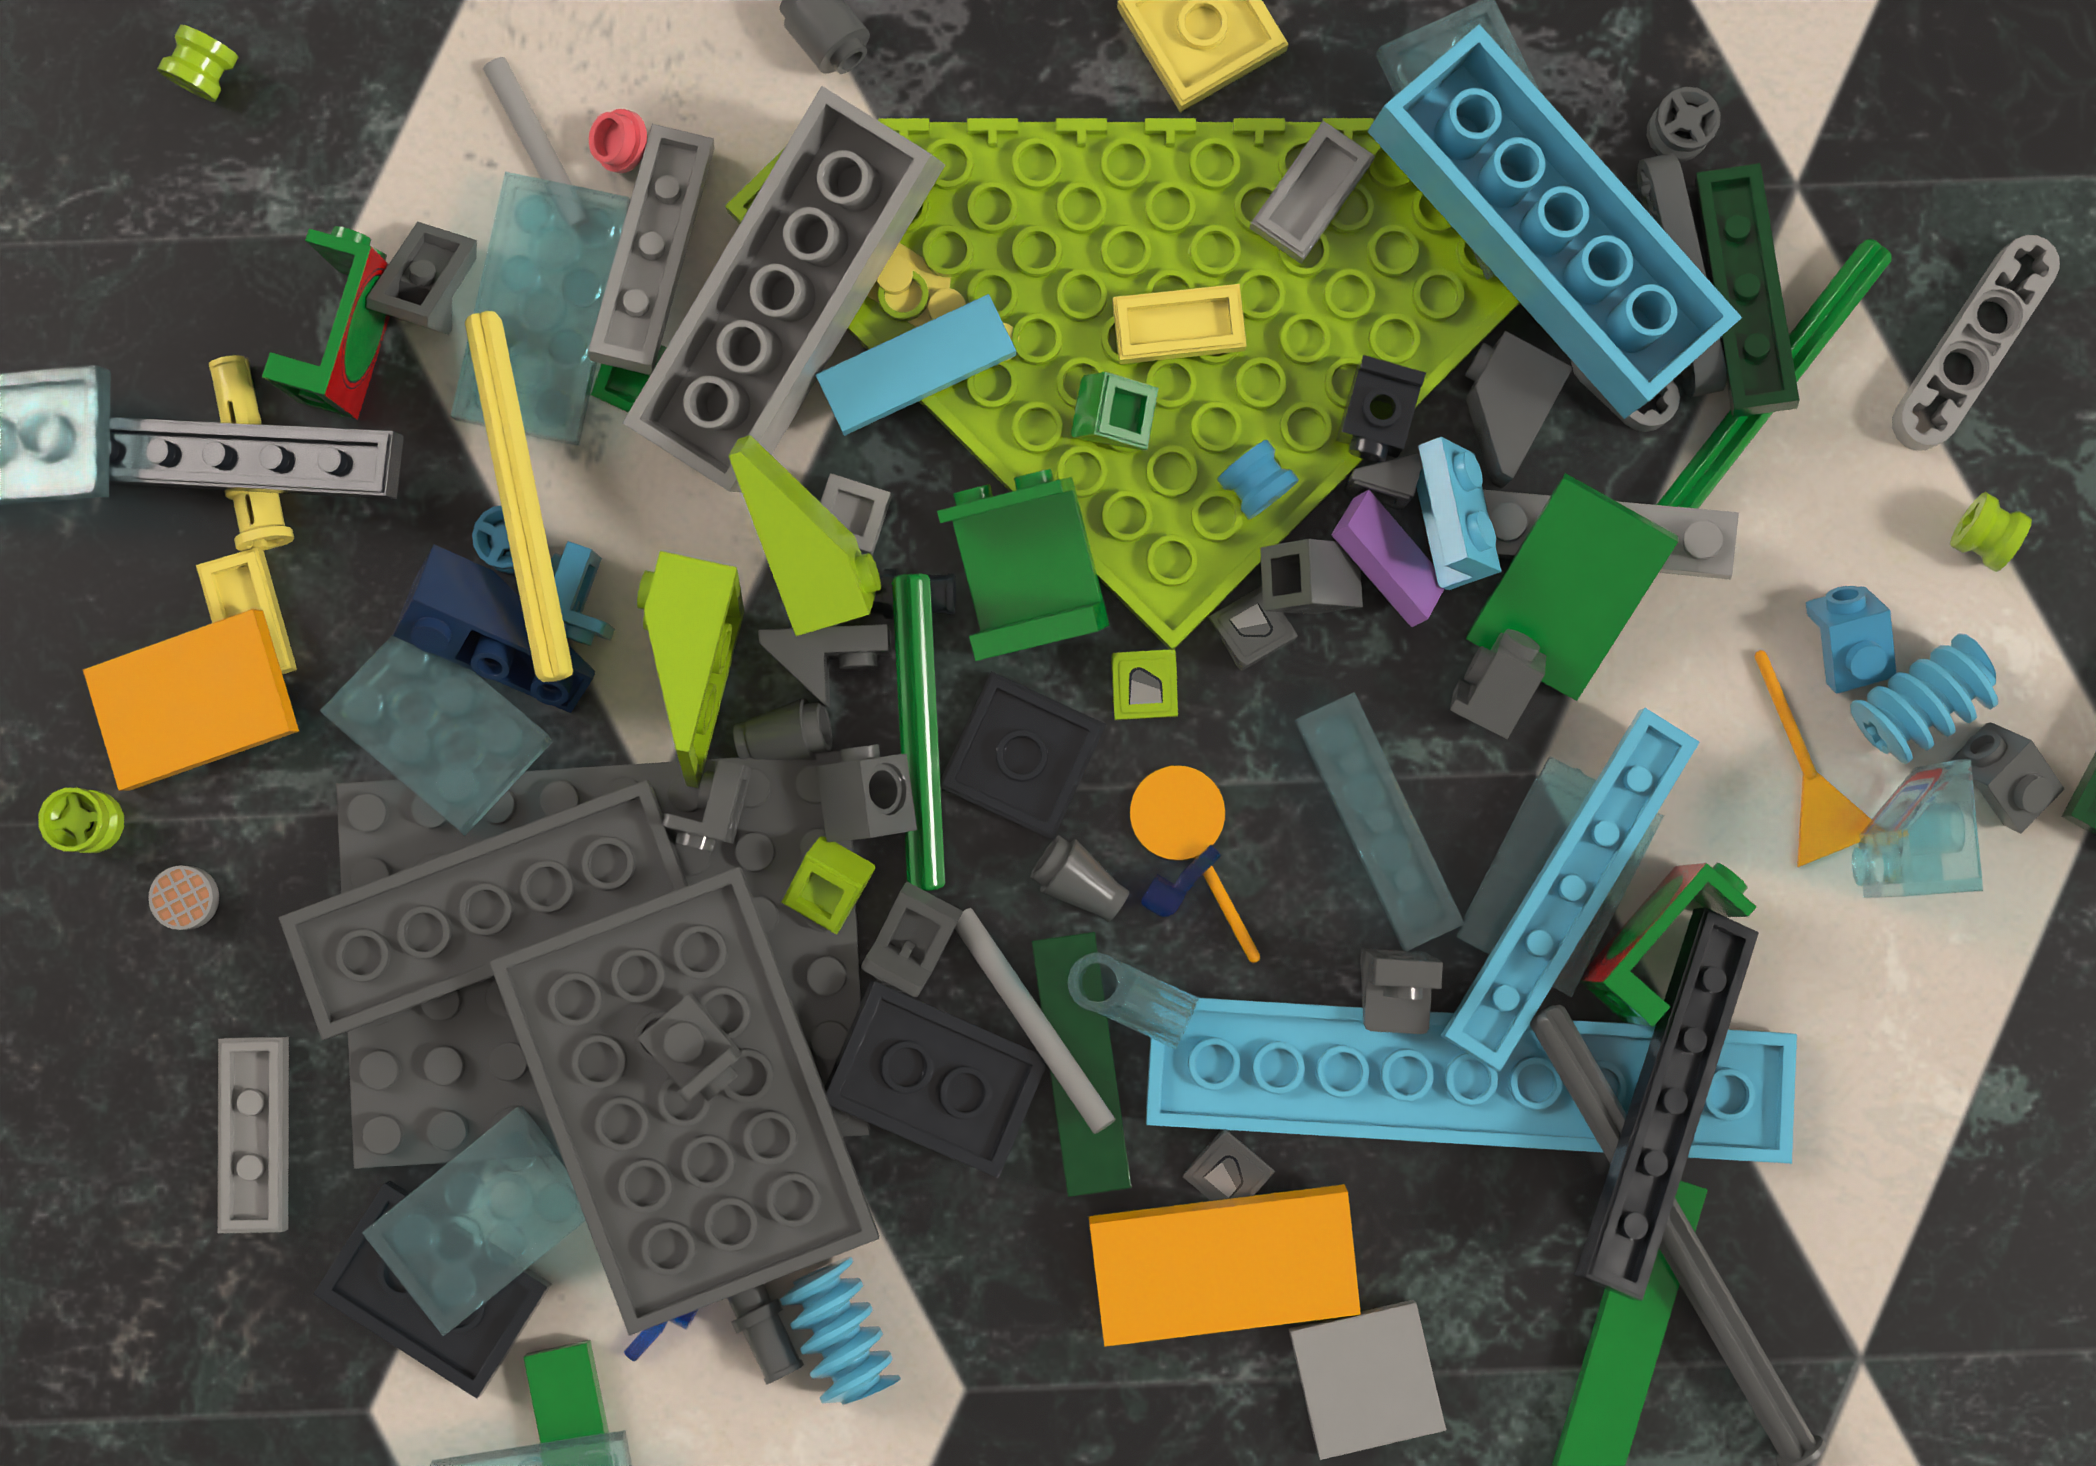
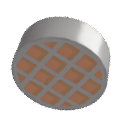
[149,866,219,930]

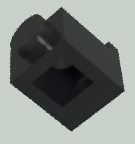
[1336,355,1426,462]

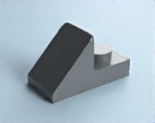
[366,221,477,335]
[759,624,892,709]
[1360,948,1443,1034]

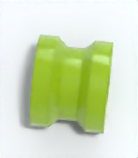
[157,24,238,102]
[1950,492,2032,572]

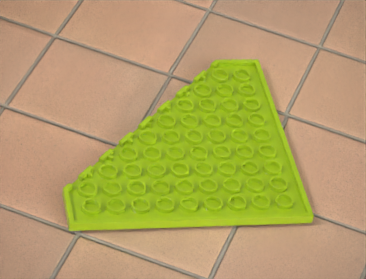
[725,118,1520,650]

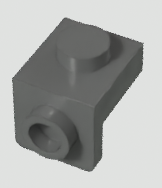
[1947,722,2064,834]
[861,882,963,997]

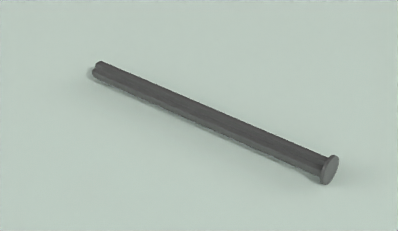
[1530,1005,1826,1466]

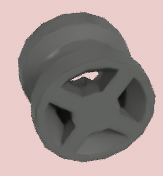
[1647,87,1720,163]

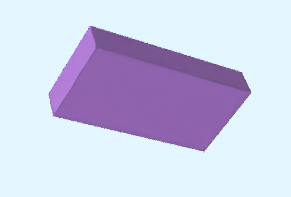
[1332,490,1444,627]

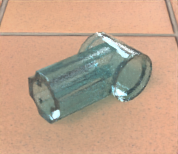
[1068,953,1200,1050]

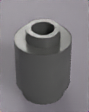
[779,0,870,74]

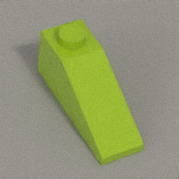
[728,435,881,636]

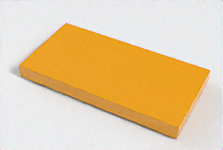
[1088,1184,1361,1347]

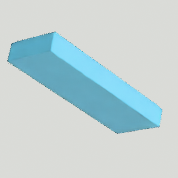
[816,294,1016,436]

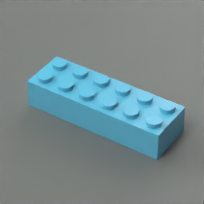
[1367,24,1742,419]

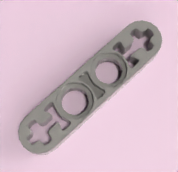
[1892,235,2060,450]

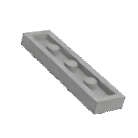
[588,124,714,375]
[1483,490,1739,580]

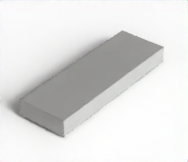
[218,1037,289,1233]

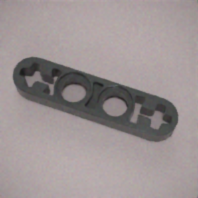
[1637,153,1727,397]

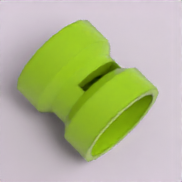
[38,788,124,853]

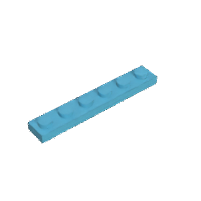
[1441,708,1700,1071]

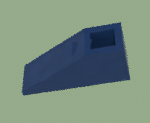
[392,544,596,713]

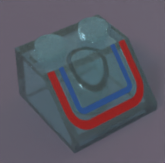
[1852,759,1983,898]

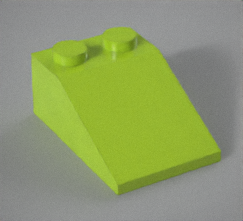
[637,551,744,788]

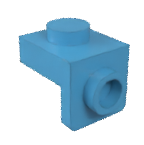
[551,541,615,646]
[1806,586,1896,694]

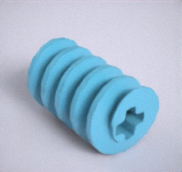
[1850,633,1998,765]
[780,1257,901,1405]

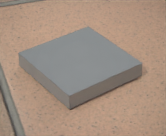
[1288,1300,1446,1460]

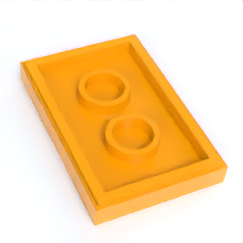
[83,609,299,791]

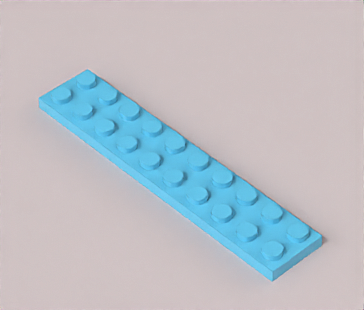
[1146,995,1797,1164]

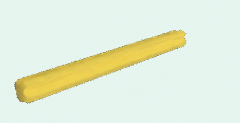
[465,311,573,682]

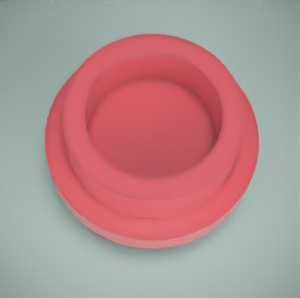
[589,109,647,173]

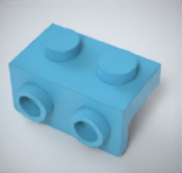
[1417,437,1501,590]

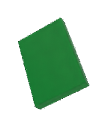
[1466,473,1678,701]

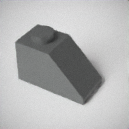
[1465,331,1573,489]

